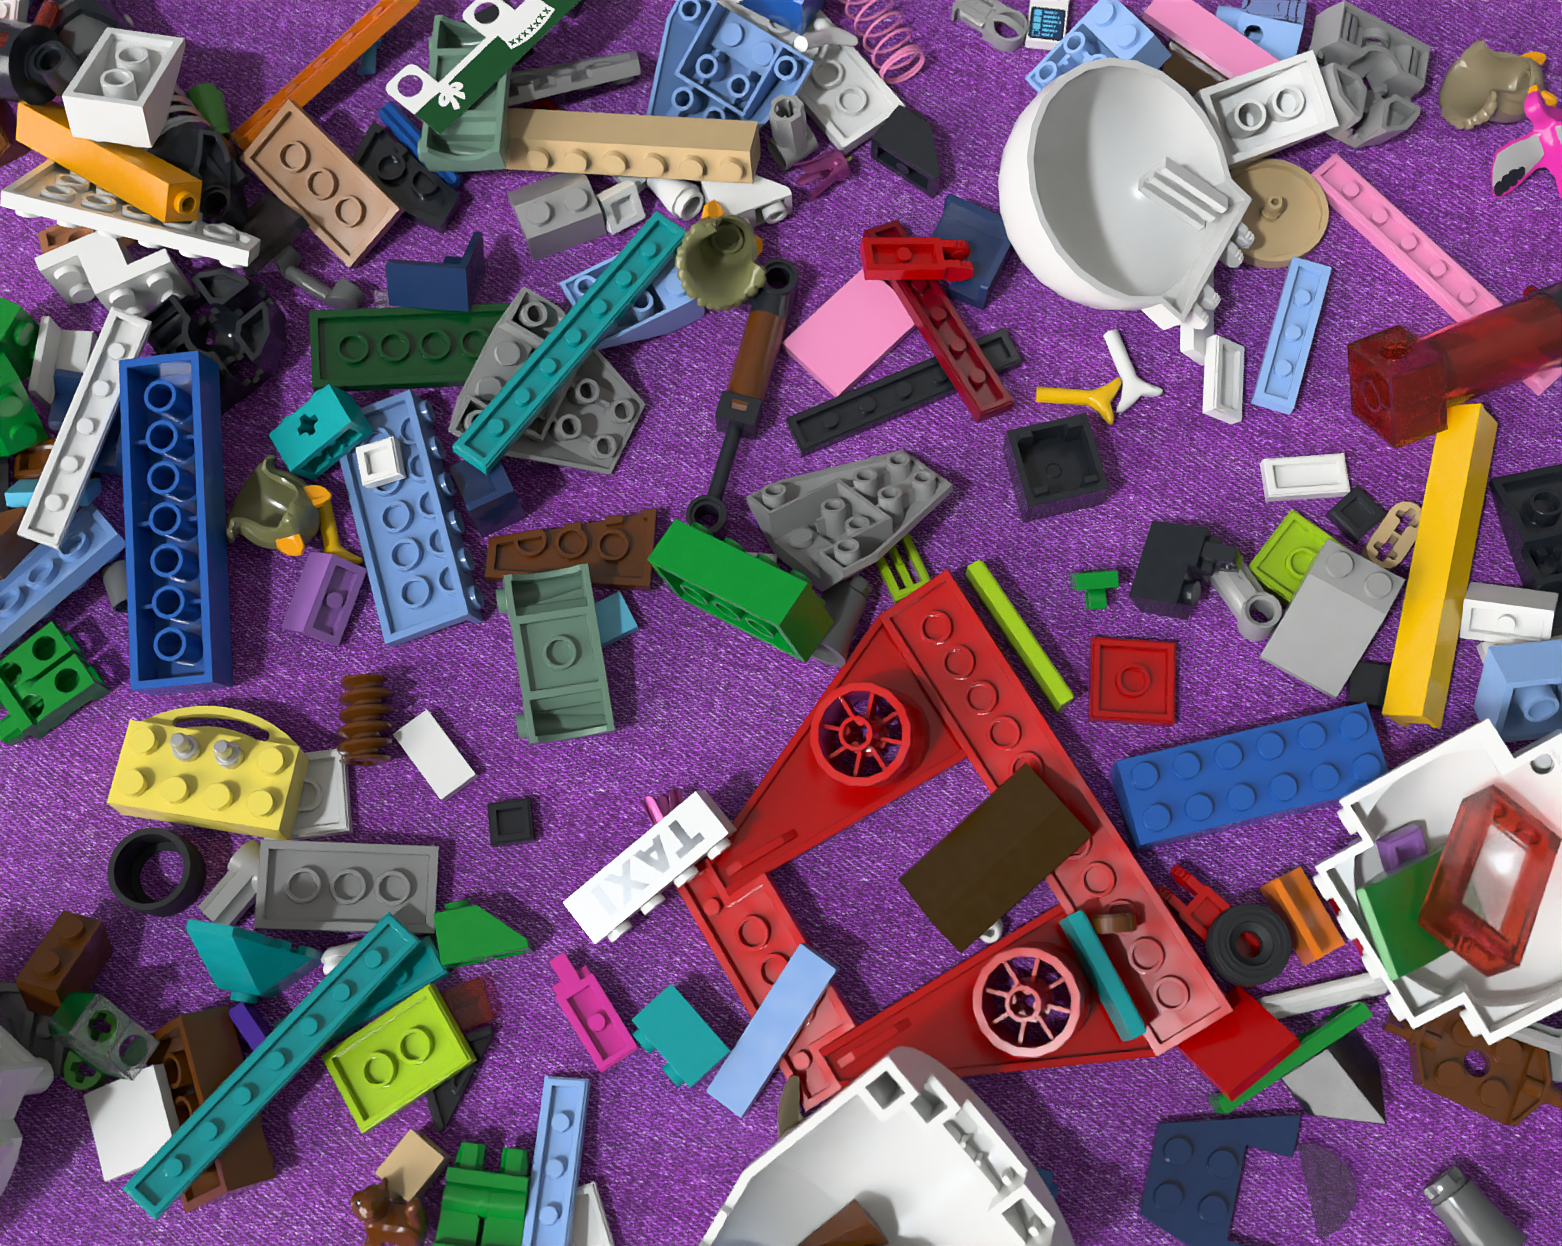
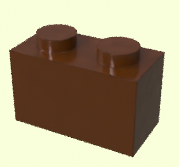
[15,910,113,1018]

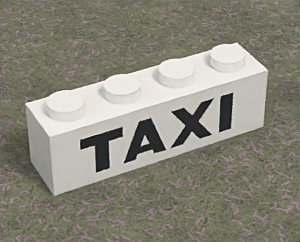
[563,789,737,944]

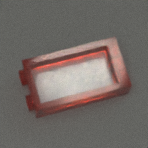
[1417,784,1562,978]

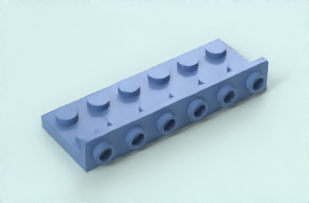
[340,389,485,647]

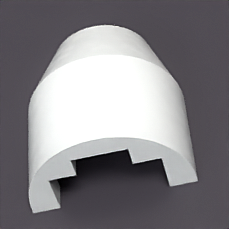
[698,1046,1075,1246]

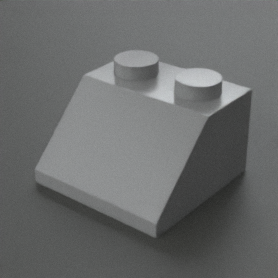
[507,172,607,261]

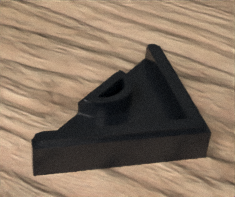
[425,1025,495,1133]

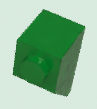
[433,900,534,970]

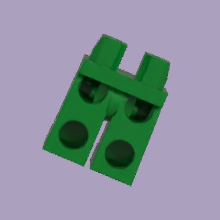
[0,621,111,746]
[432,1141,531,1246]

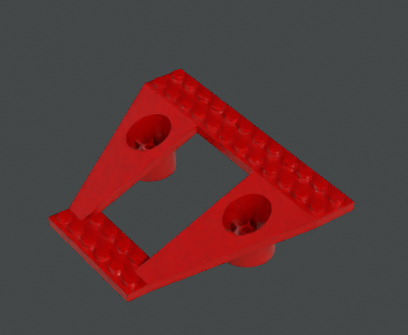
[674,569,1234,1112]

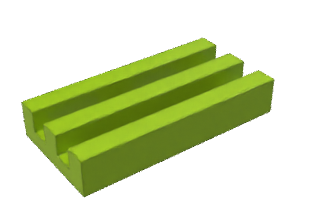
[875,533,931,604]

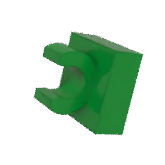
[1069,569,1119,610]

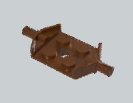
[1382,1007,1562,1127]

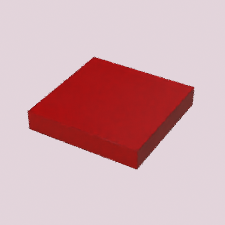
[1088,637,1176,727]
[1174,985,1300,1102]

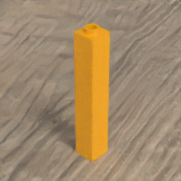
[16,100,202,223]

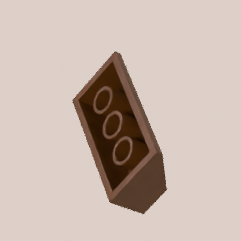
[145,1005,276,1213]

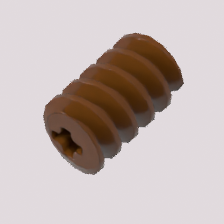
[337,674,395,766]

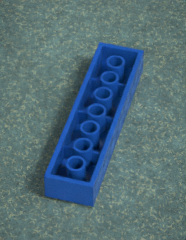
[119,351,233,695]

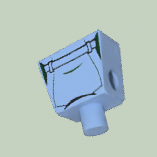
[1216,0,1307,60]

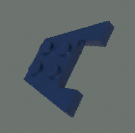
[1138,1115,1300,1246]

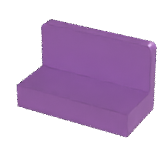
[282,552,367,646]

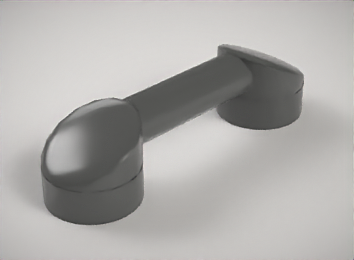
[269,240,366,309]

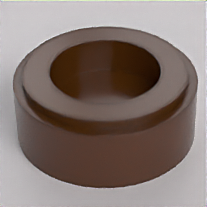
[1091,912,1137,934]

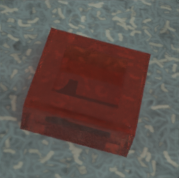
[440,977,496,1032]

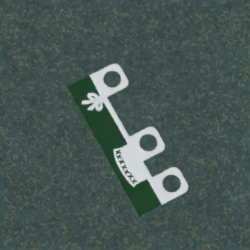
[386,0,581,135]

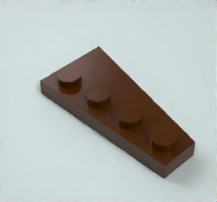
[485,508,658,591]

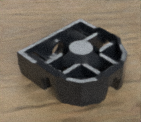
[143,268,287,416]

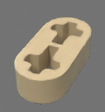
[1361,501,1422,572]

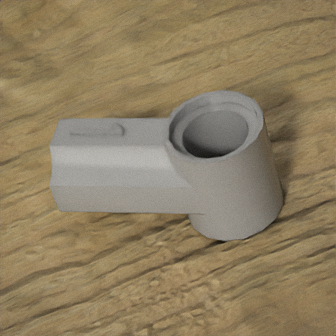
[767,94,818,171]
[1209,560,1282,641]
[198,840,260,926]

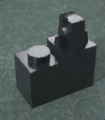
[1129,521,1243,620]

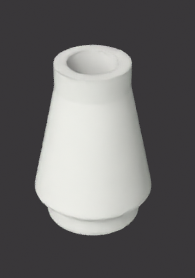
[646,178,704,221]

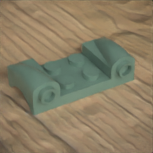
[418,15,516,172]
[495,563,615,746]

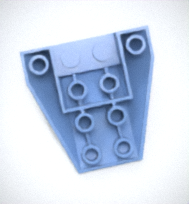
[647,0,816,132]

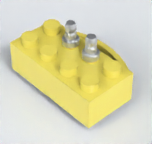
[107,706,310,841]

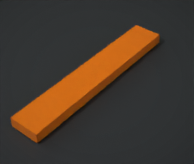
[230,0,421,152]

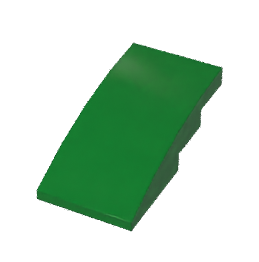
[1356,841,1486,981]

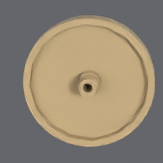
[1230,158,1329,268]

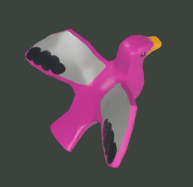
[1491,85,1562,198]

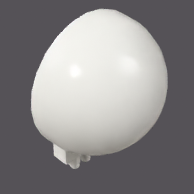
[998,57,1255,330]

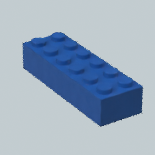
[1109,702,1389,853]

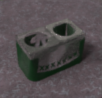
[48,990,160,1081]

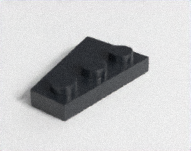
[352,120,462,234]

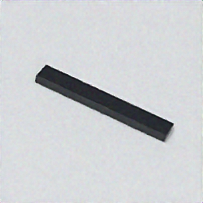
[785,327,1022,458]

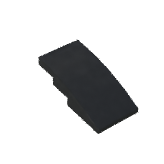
[1489,464,1562,637]

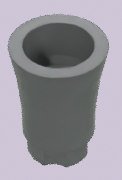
[811,575,872,667]
[1421,1164,1528,1246]

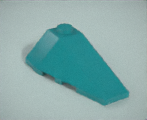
[186,919,324,1005]

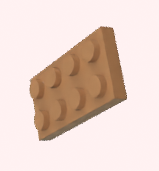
[239,99,405,268]

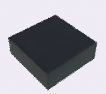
[1325,485,1387,545]
[1345,661,1391,710]
[487,798,536,848]

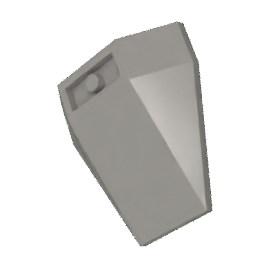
[448,286,646,475]
[746,450,953,592]

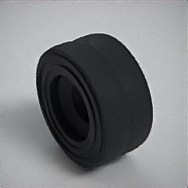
[1205,903,1291,987]

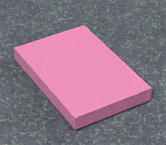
[782,268,916,397]

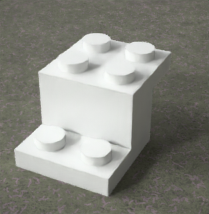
[34,231,195,318]

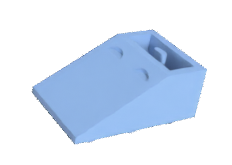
[1025,0,1172,93]
[559,253,705,350]

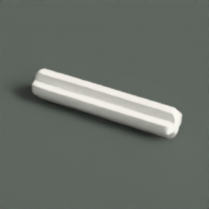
[1257,972,1388,1019]

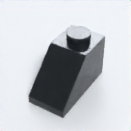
[870,104,940,198]

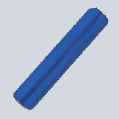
[378,102,463,190]

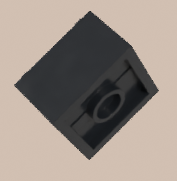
[1002,413,1109,523]

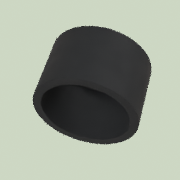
[107,827,206,917]

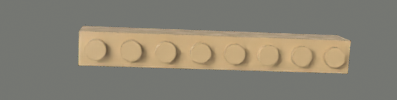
[506,108,761,184]

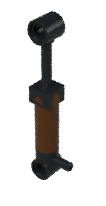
[685,258,798,541]

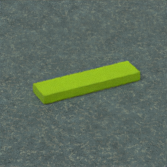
[964,559,1074,715]

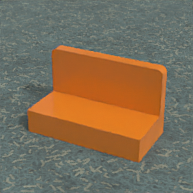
[1259,866,1345,966]

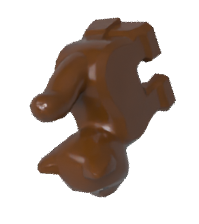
[350,1177,429,1246]

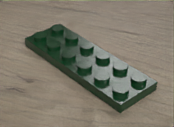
[309,301,554,393]

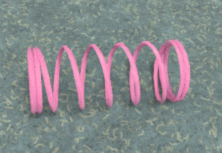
[839,0,926,84]

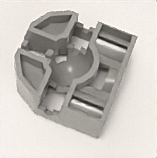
[1308,1,1431,149]

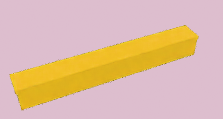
[1382,403,1498,728]

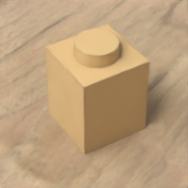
[375,1129,452,1202]

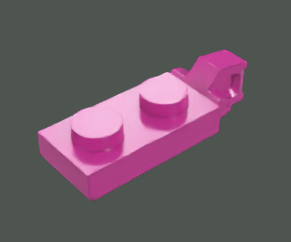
[549,952,640,1073]

